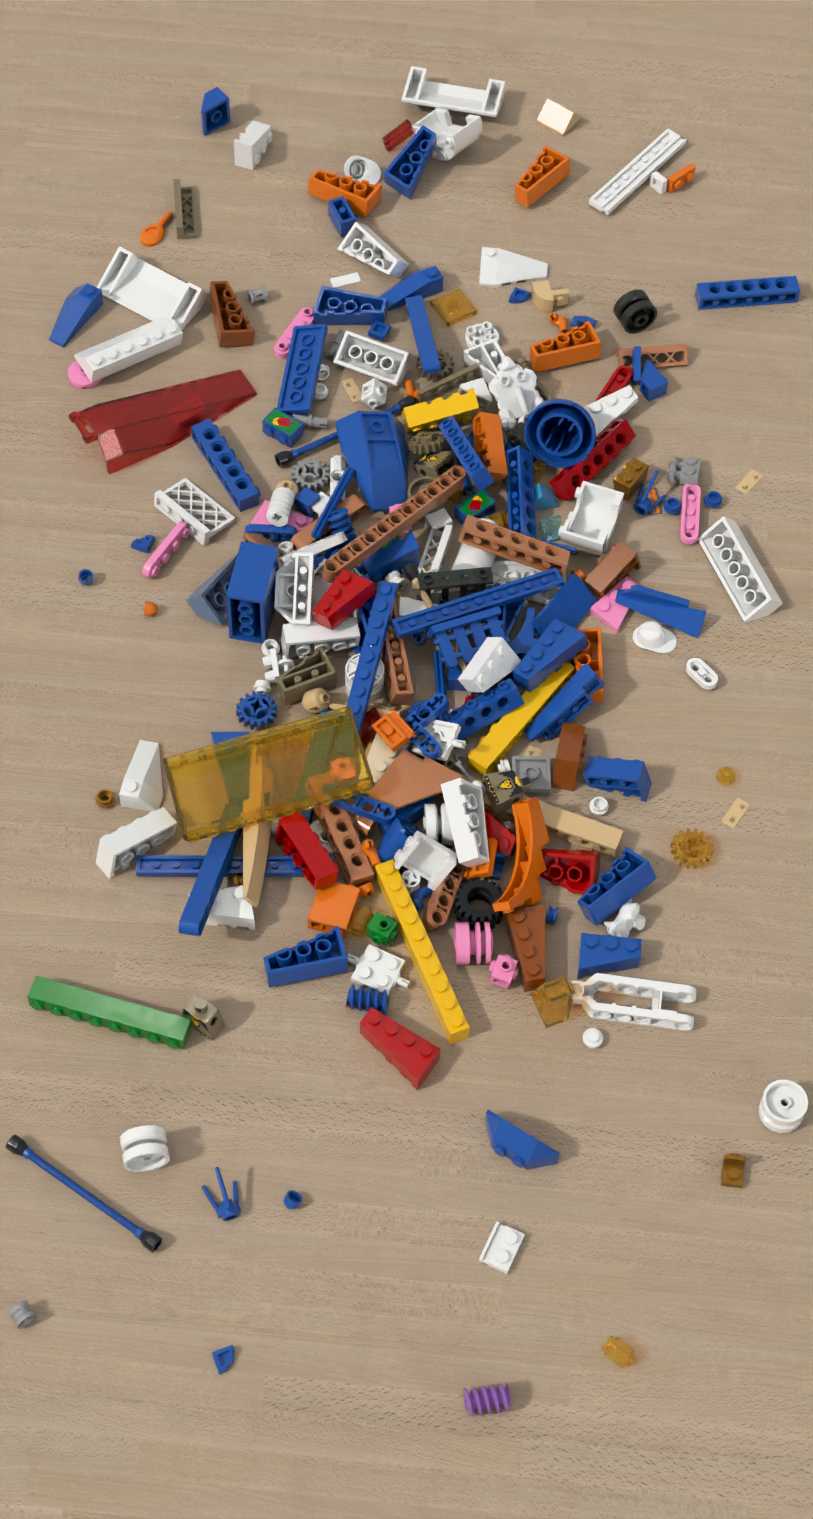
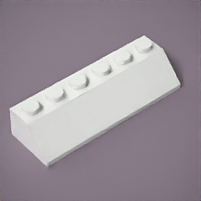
[74,317,183,383]
[698,516,783,622]

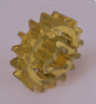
[670,828,713,869]

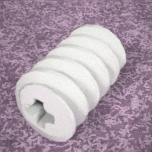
[266,487,295,527]

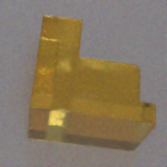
[485,510,509,528]

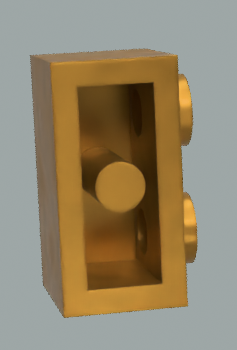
[613,457,649,501]

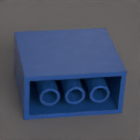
[226,541,279,644]

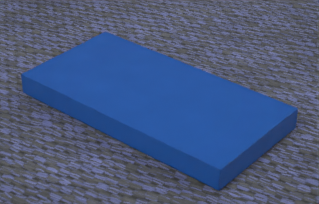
[531,573,597,635]

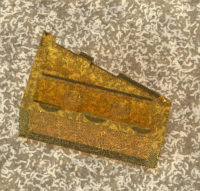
[530,976,575,1028]

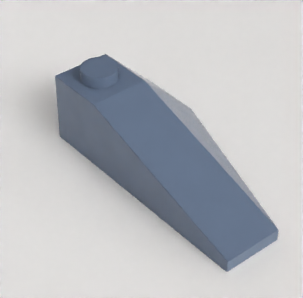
[186,555,237,625]

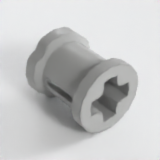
[247,286,268,305]

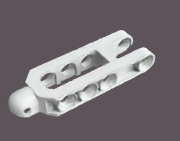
[563,973,697,1031]

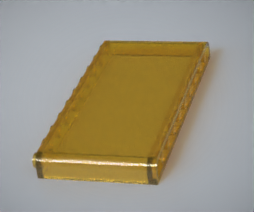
[163,706,374,843]

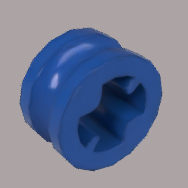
[545,906,559,925]

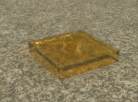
[430,288,477,327]

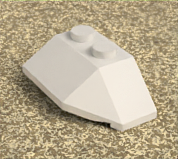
[274,552,314,625]

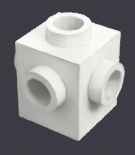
[361,378,387,409]

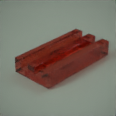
[382,120,414,152]

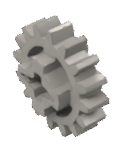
[291,457,330,493]

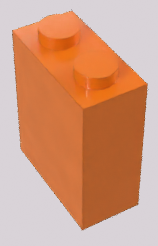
[308,881,360,938]

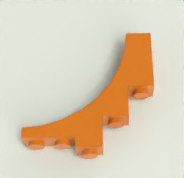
[492,797,550,913]

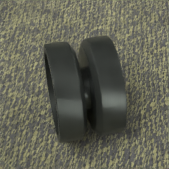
[613,290,657,334]

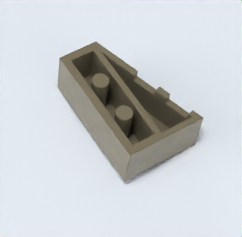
[277,646,337,706]

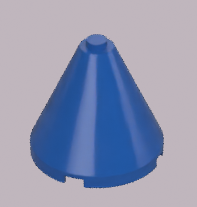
[524,399,596,468]

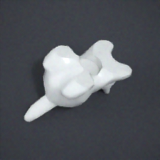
[604,899,646,937]

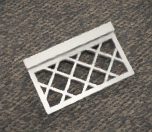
[154,478,235,546]

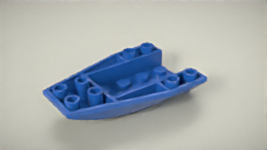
[335,411,409,512]

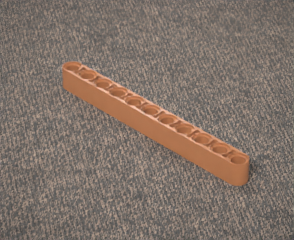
[322,465,466,583]

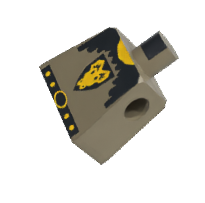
[413,451,458,478]
[482,770,531,815]
[181,994,224,1041]

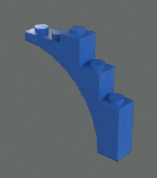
[448,607,538,691]

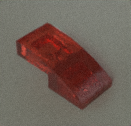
[357,706,382,749]

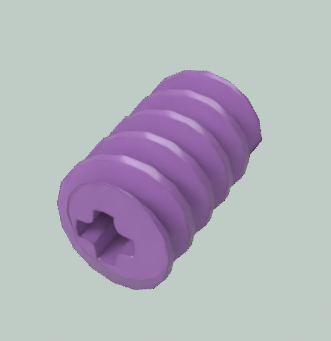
[463,1382,511,1417]

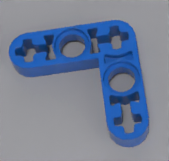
[404,693,449,760]

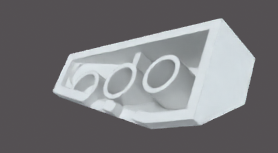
[479,247,548,287]
[119,740,163,812]

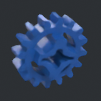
[236,691,277,730]

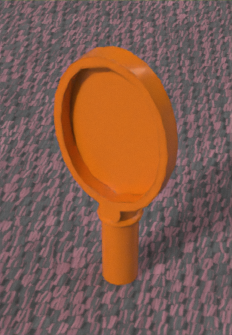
[140,211,173,247]

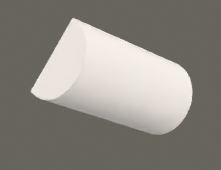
[333,330,410,386]
[451,518,499,570]

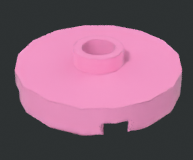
[67,361,102,389]

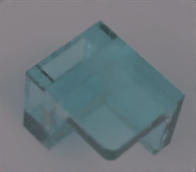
[539,515,561,542]

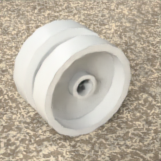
[423,803,454,846]
[758,1079,808,1133]
[120,1125,170,1172]

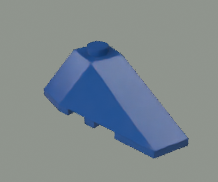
[379,266,443,311]
[49,283,103,348]

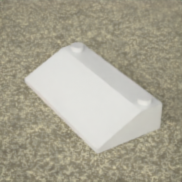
[401,66,505,117]
[96,246,208,331]

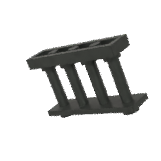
[416,567,494,605]

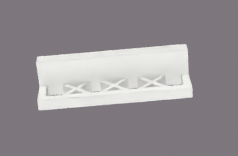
[412,524,453,593]

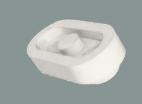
[686,658,718,690]

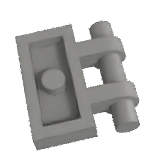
[666,456,702,485]

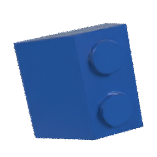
[201,87,230,136]

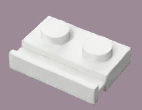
[479,1221,525,1274]

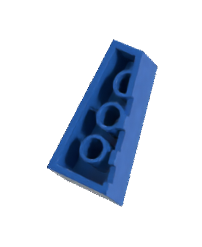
[383,125,437,200]
[313,286,388,325]
[513,619,587,692]
[577,847,657,926]
[264,925,348,987]

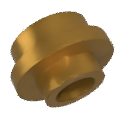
[95,789,115,808]

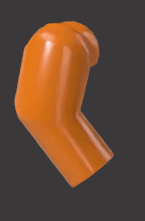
[548,312,569,334]
[405,380,424,401]
[361,839,381,868]

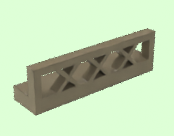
[174,179,197,239]
[417,363,480,404]

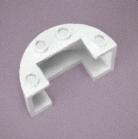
[411,108,482,161]
[558,481,624,554]

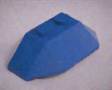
[485,1109,560,1170]

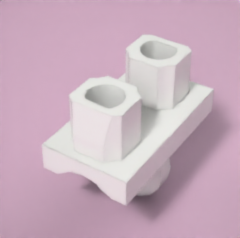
[262,648,294,684]

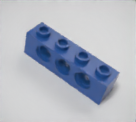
[444,678,524,740]

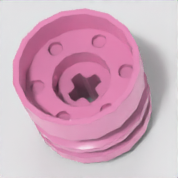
[454,922,493,965]

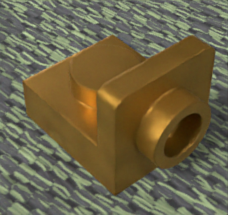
[721,1153,746,1188]

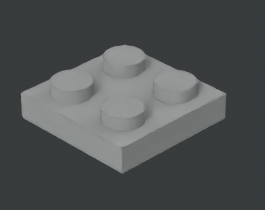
[511,756,551,793]

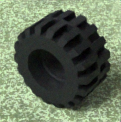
[454,877,504,931]

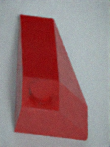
[540,849,600,894]

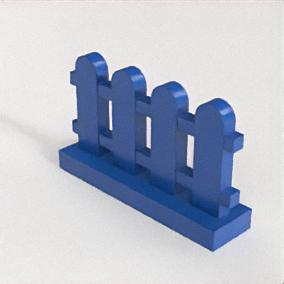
[427,606,511,669]

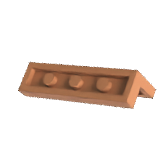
[616,344,688,369]

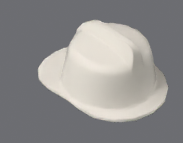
[344,155,381,185]
[633,621,677,653]

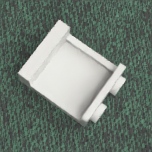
[394,830,457,891]

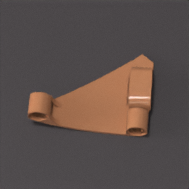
[352,750,461,837]

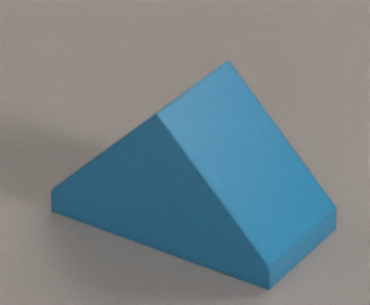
[534,483,559,510]

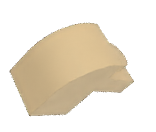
[531,280,569,312]

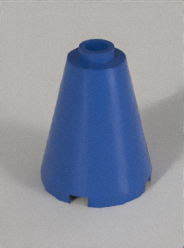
[377,815,422,863]

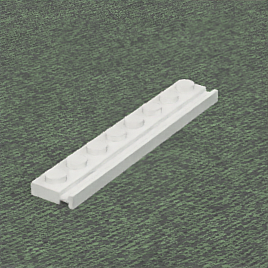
[589,129,686,215]

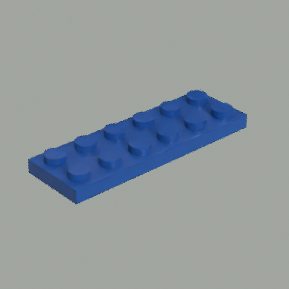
[277,324,328,415]

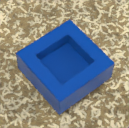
[368,320,391,342]

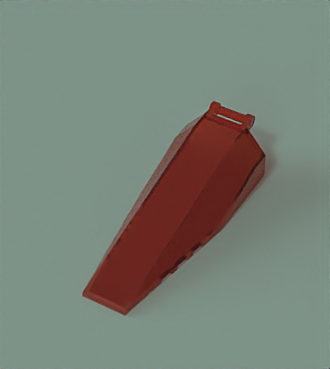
[69,369,257,474]

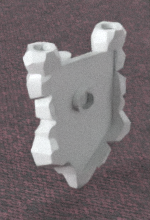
[489,356,544,431]

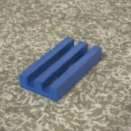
[632,346,641,384]

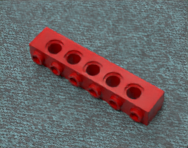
[549,419,636,500]

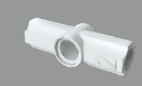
[330,455,346,503]

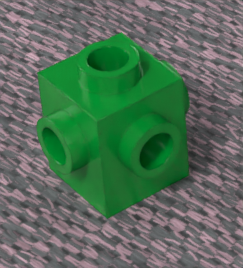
[366,912,399,947]

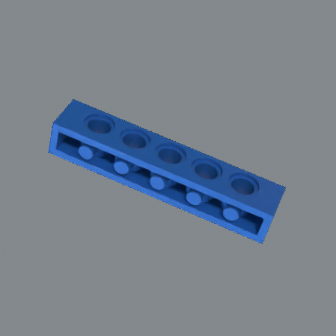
[695,276,800,310]
[438,416,495,491]
[191,419,261,512]
[505,445,537,539]

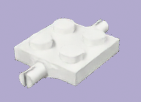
[411,720,466,761]
[347,944,411,996]

